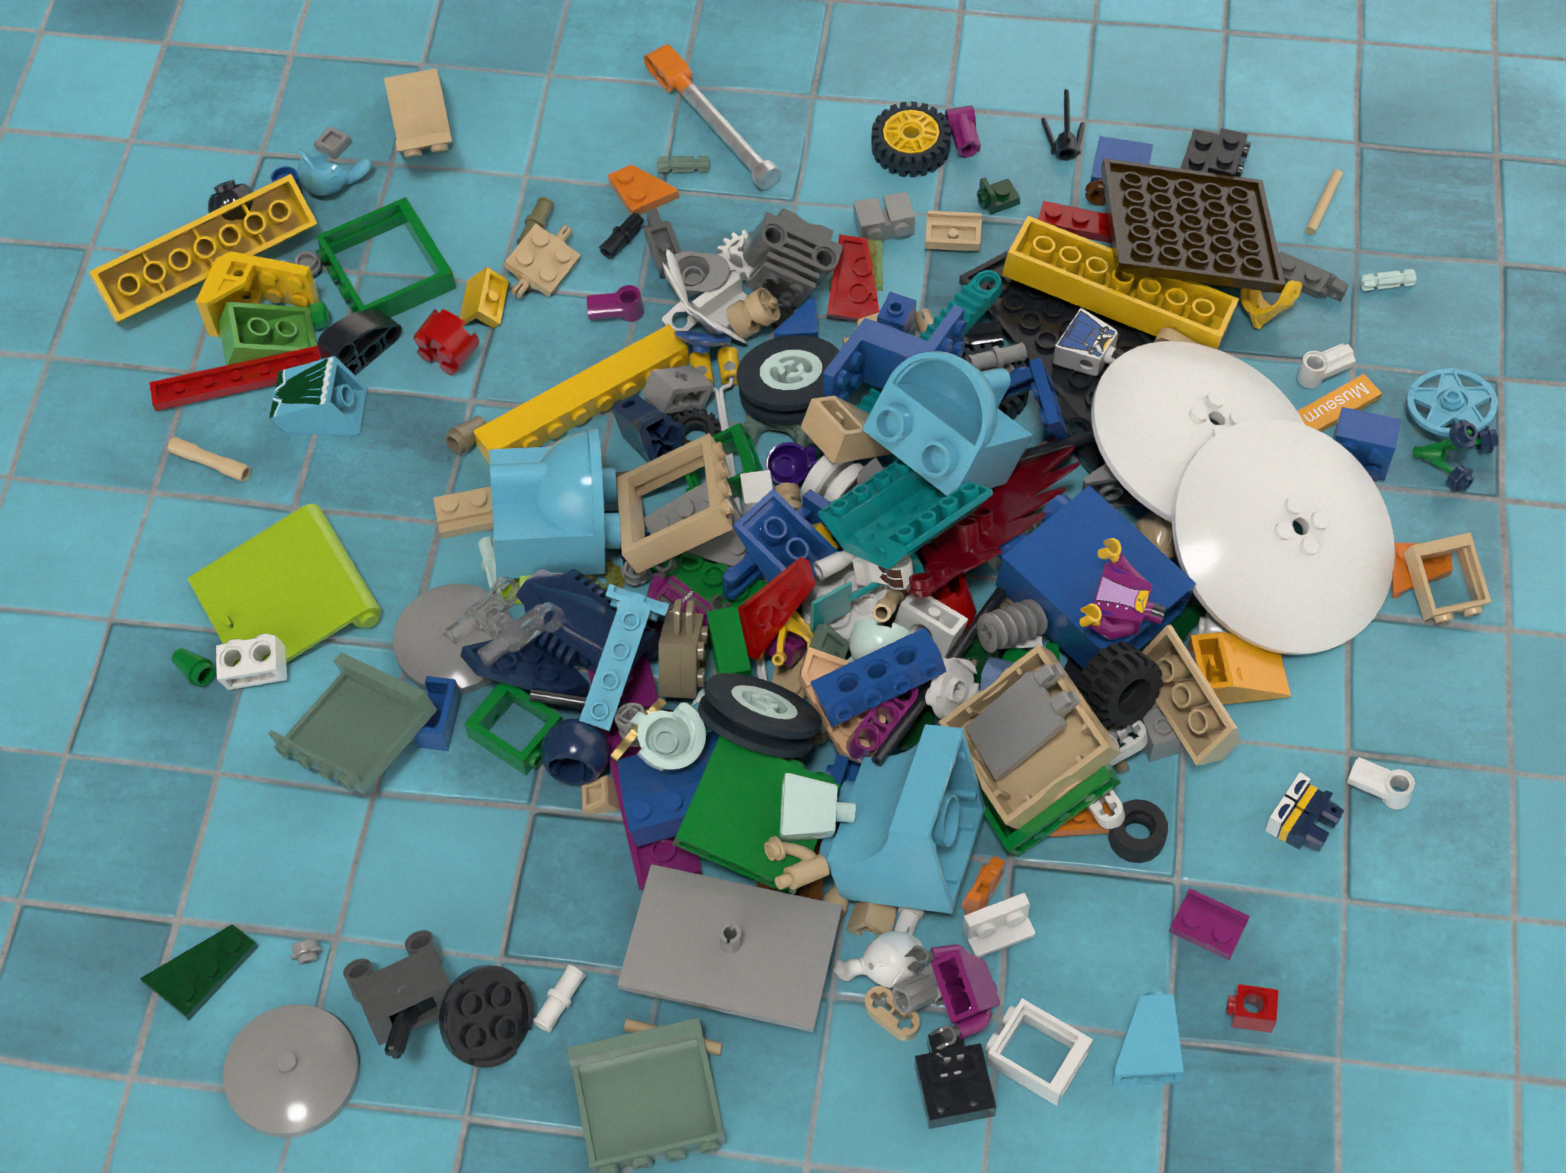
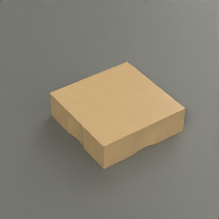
[939,644,1122,829]

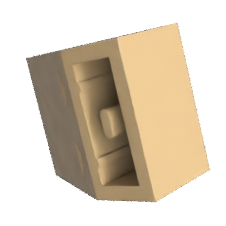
[801,396,893,464]

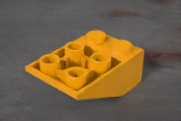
[1187,632,1291,705]

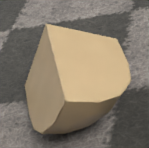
[846,901,896,938]

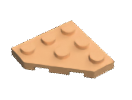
[798,647,886,764]

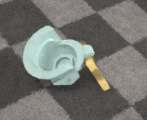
[610,697,706,771]

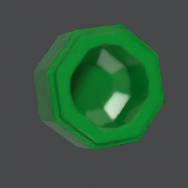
[309,301,330,329]

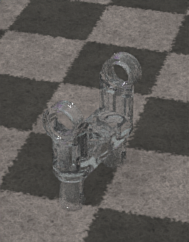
[445,576,564,666]

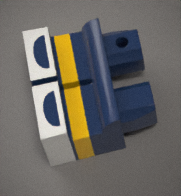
[1265,772,1345,851]

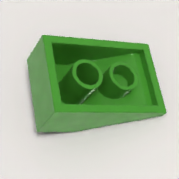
[219,302,316,365]

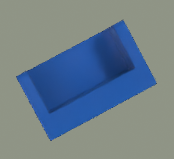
[414,676,461,751]

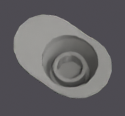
[664,251,730,296]

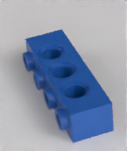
[810,627,947,727]

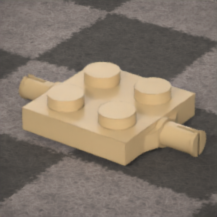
[503,224,581,298]

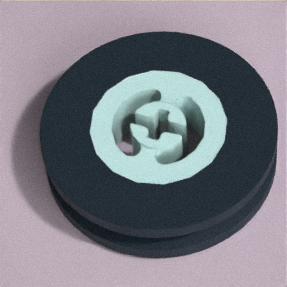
[737,335,840,425]
[698,673,822,758]

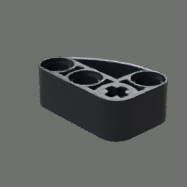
[317,309,402,376]

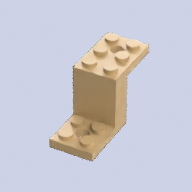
[384,68,453,158]

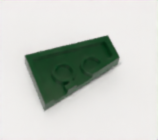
[140,924,258,1021]

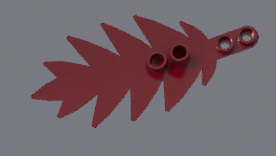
[906,437,1080,598]

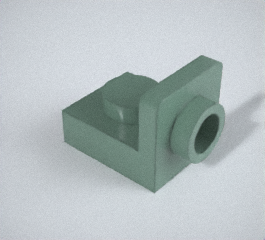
[808,623,849,659]

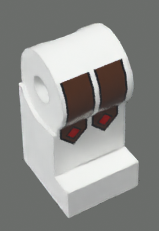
[852,556,913,590]

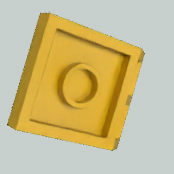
[195,251,320,338]

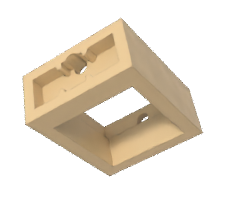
[1403,532,1492,624]

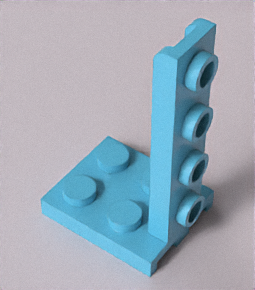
[579,584,669,731]

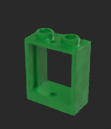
[682,423,763,498]
[706,606,752,676]
[464,682,562,776]

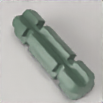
[657,156,710,173]

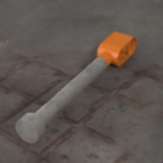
[644,44,781,190]

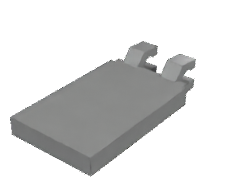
[965,664,1081,780]

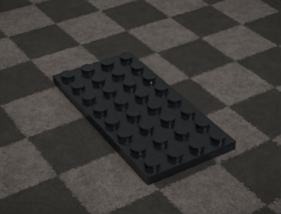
[959,250,1152,431]

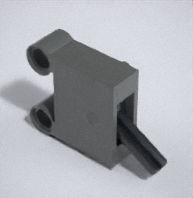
[343,930,450,1059]

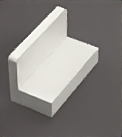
[692,271,747,335]

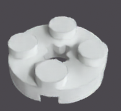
[925,657,979,719]

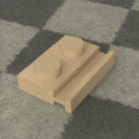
[925,211,982,251]
[433,486,493,539]

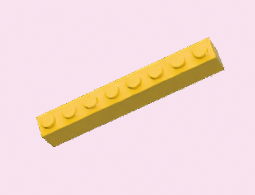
[473,324,689,464]

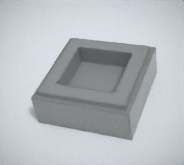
[313,126,352,160]

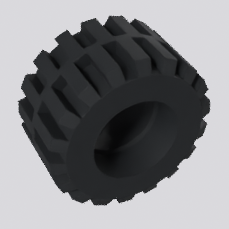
[1077,641,1163,730]

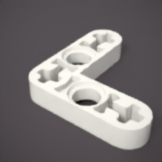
[1087,720,1148,829]

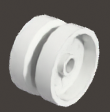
[800,455,864,502]

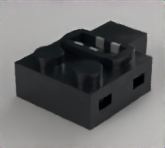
[914,1033,997,1129]

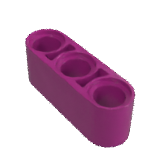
[846,687,918,760]

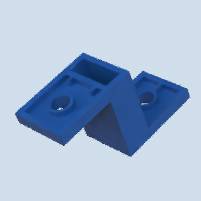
[823,305,967,402]

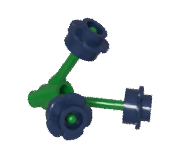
[1413,420,1499,493]

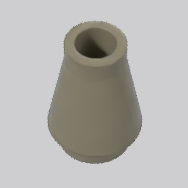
[445,415,487,454]

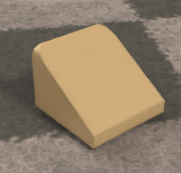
[582,775,620,814]

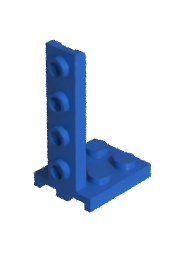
[1002,358,1069,440]
[722,489,844,600]

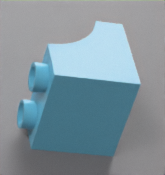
[819,724,985,914]

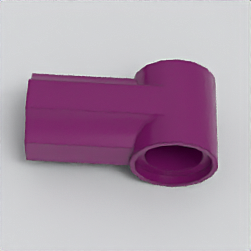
[945,105,981,158]
[586,285,644,322]

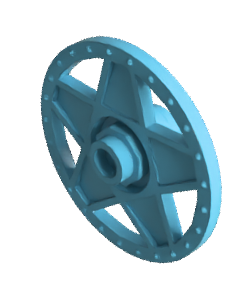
[1407,368,1498,437]

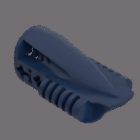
[516,569,660,689]

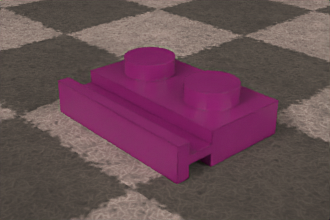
[1169,888,1250,961]

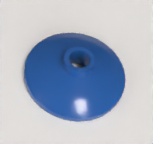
[674,331,731,353]

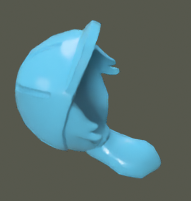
[298,148,372,196]

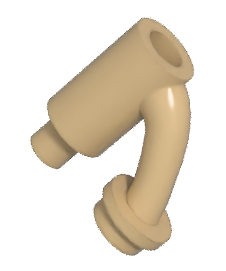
[764,836,829,890]

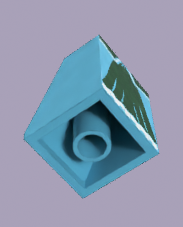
[269,356,368,435]

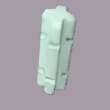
[1360,269,1416,291]

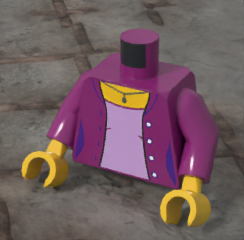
[1079,538,1166,640]

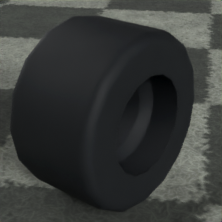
[1108,799,1168,863]

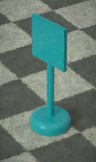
[810,553,924,632]

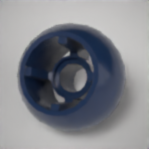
[541,718,610,785]

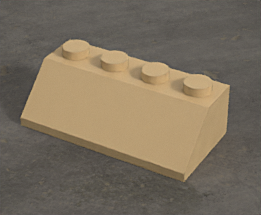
[1142,625,1240,766]

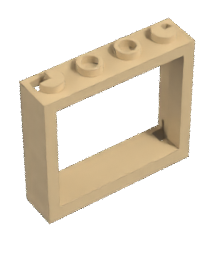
[616,433,734,574]

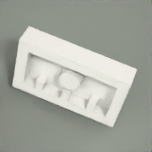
[963,893,1035,958]

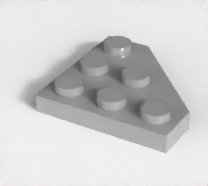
[644,481,747,567]

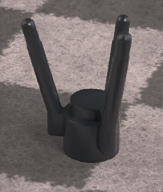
[1041,89,1085,161]

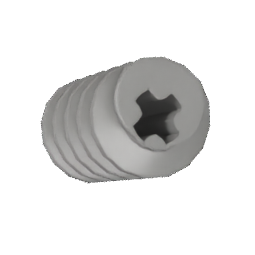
[977,599,1048,653]

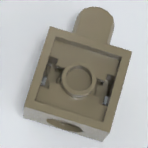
[659,599,709,699]

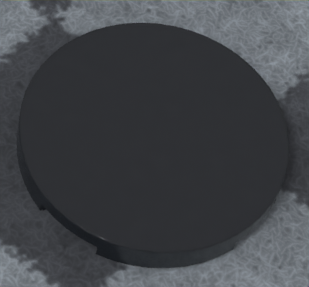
[439,964,534,1068]

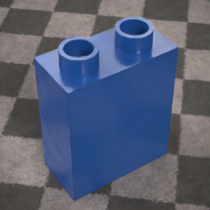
[995,485,1196,669]

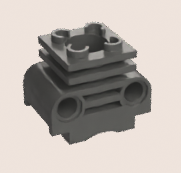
[743,208,843,308]

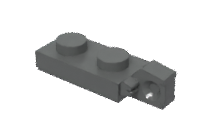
[644,208,681,277]
[1279,251,1348,302]

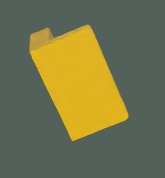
[459,267,509,329]

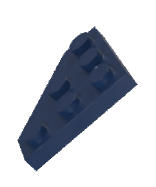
[460,633,589,695]

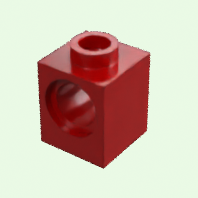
[1226,984,1279,1033]

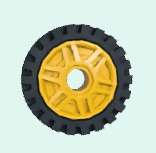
[871,101,951,178]

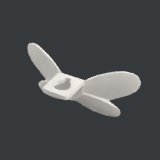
[662,249,747,344]

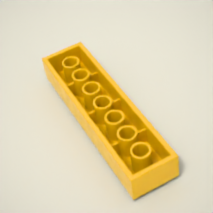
[88,174,317,324]
[1002,216,1239,350]

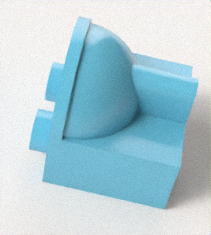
[862,351,1033,496]
[490,429,621,579]

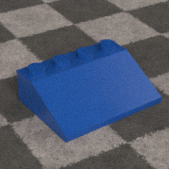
[617,733,720,847]

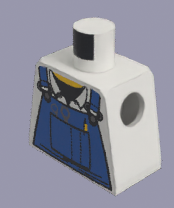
[1053,308,1125,376]

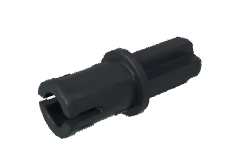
[599,212,644,259]

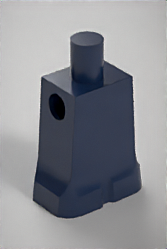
[611,394,686,462]

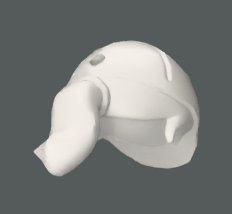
[834,931,923,988]

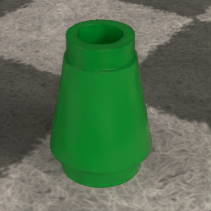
[171,648,216,687]

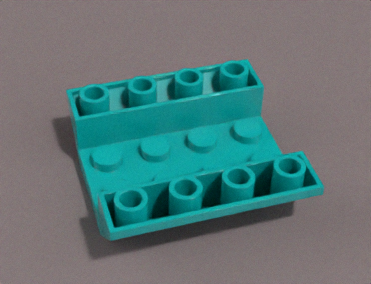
[818,458,993,570]

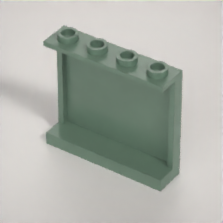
[269,652,437,794]
[566,1018,726,1173]

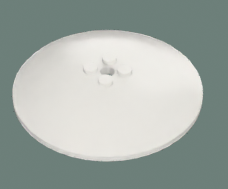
[1091,341,1305,523]
[1172,418,1395,655]

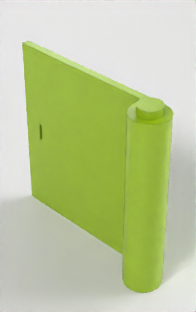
[187,503,382,665]

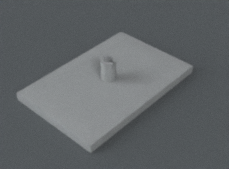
[617,864,842,1032]

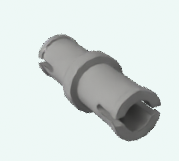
[966,342,1027,371]

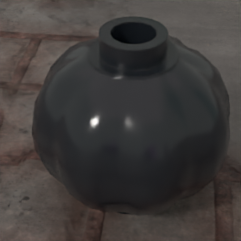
[208,179,254,221]

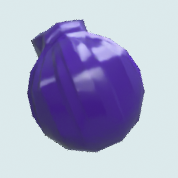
[765,442,818,484]

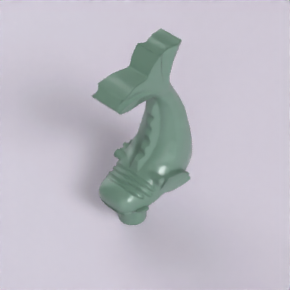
[743,414,819,448]

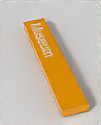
[1297,374,1382,432]

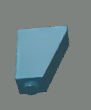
[1112,991,1184,1086]

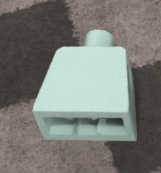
[779,773,856,842]

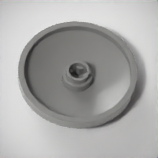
[393,584,515,694]
[223,1004,359,1138]

